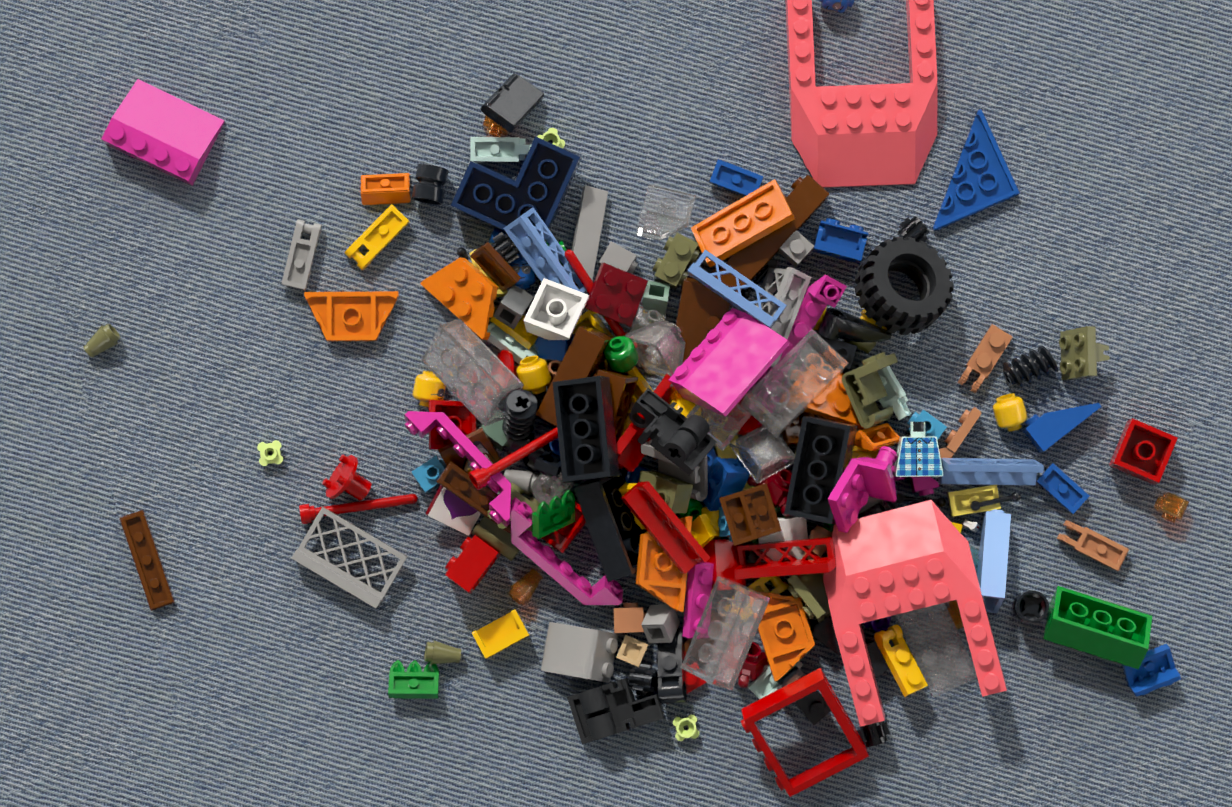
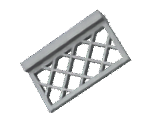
[755,267,811,368]
[291,507,408,608]

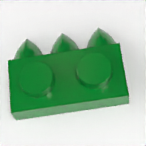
[532,490,575,539]
[388,660,439,699]

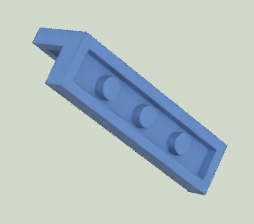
[503,208,586,293]
[688,249,787,329]
[939,458,1044,485]

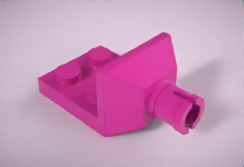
[828,446,898,533]

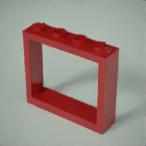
[741,668,869,797]

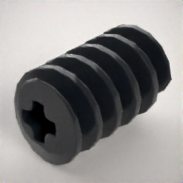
[1002,346,1058,392]
[502,389,537,440]

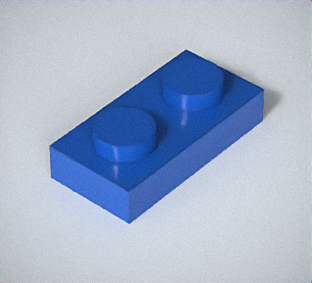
[709,159,763,196]
[1036,463,1089,514]

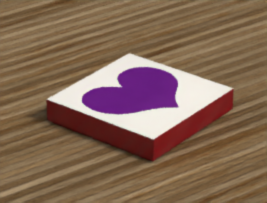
[425,485,481,536]

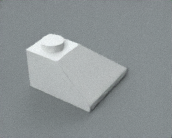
[524,278,589,340]

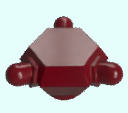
[747,469,792,516]
[719,641,769,688]

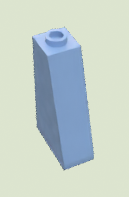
[977,509,1011,613]

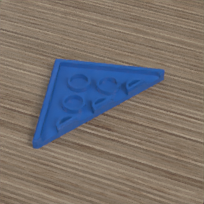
[932,109,1020,232]

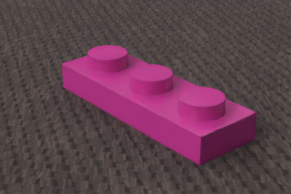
[682,562,714,638]

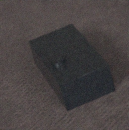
[553,376,620,482]
[784,416,858,524]
[574,468,645,581]

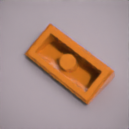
[361,173,411,205]
[854,423,900,451]

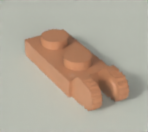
[957,324,1012,393]
[939,407,982,458]
[1057,520,1129,572]

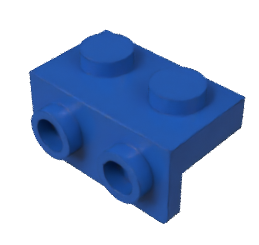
[1122,644,1181,697]

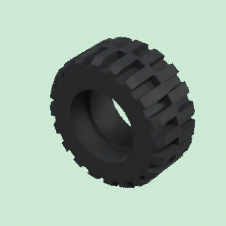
[855,237,954,335]

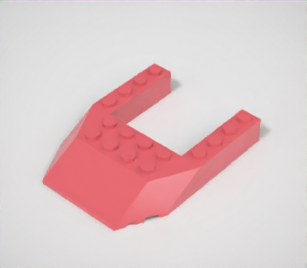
[785,0,937,188]
[823,500,1007,727]

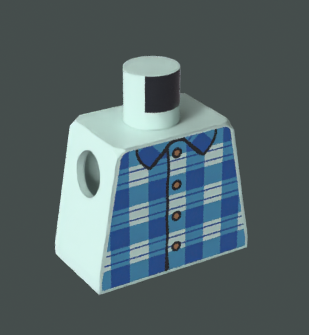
[894,422,943,477]

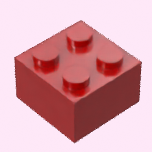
[1109,418,1178,485]
[445,535,500,594]

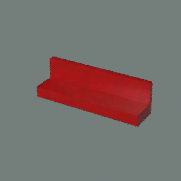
[616,374,683,472]

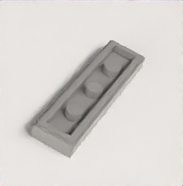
[572,185,608,282]

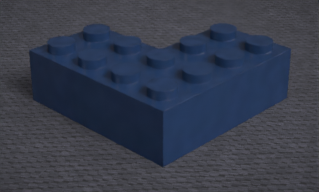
[451,136,582,241]

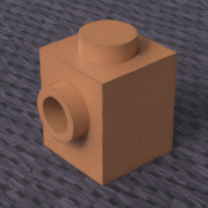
[614,603,647,634]

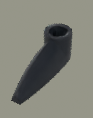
[818,307,892,342]

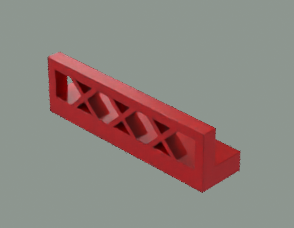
[621,481,710,574]
[734,537,836,579]

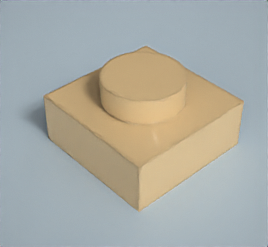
[616,635,648,667]

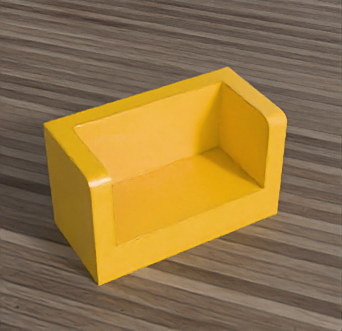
[471,609,529,659]

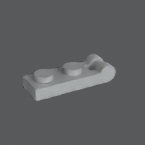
[281,219,322,291]

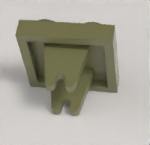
[1059,326,1110,381]

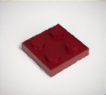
[584,263,648,327]

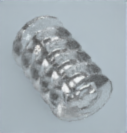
[532,472,576,505]

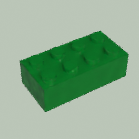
[1043,586,1152,670]

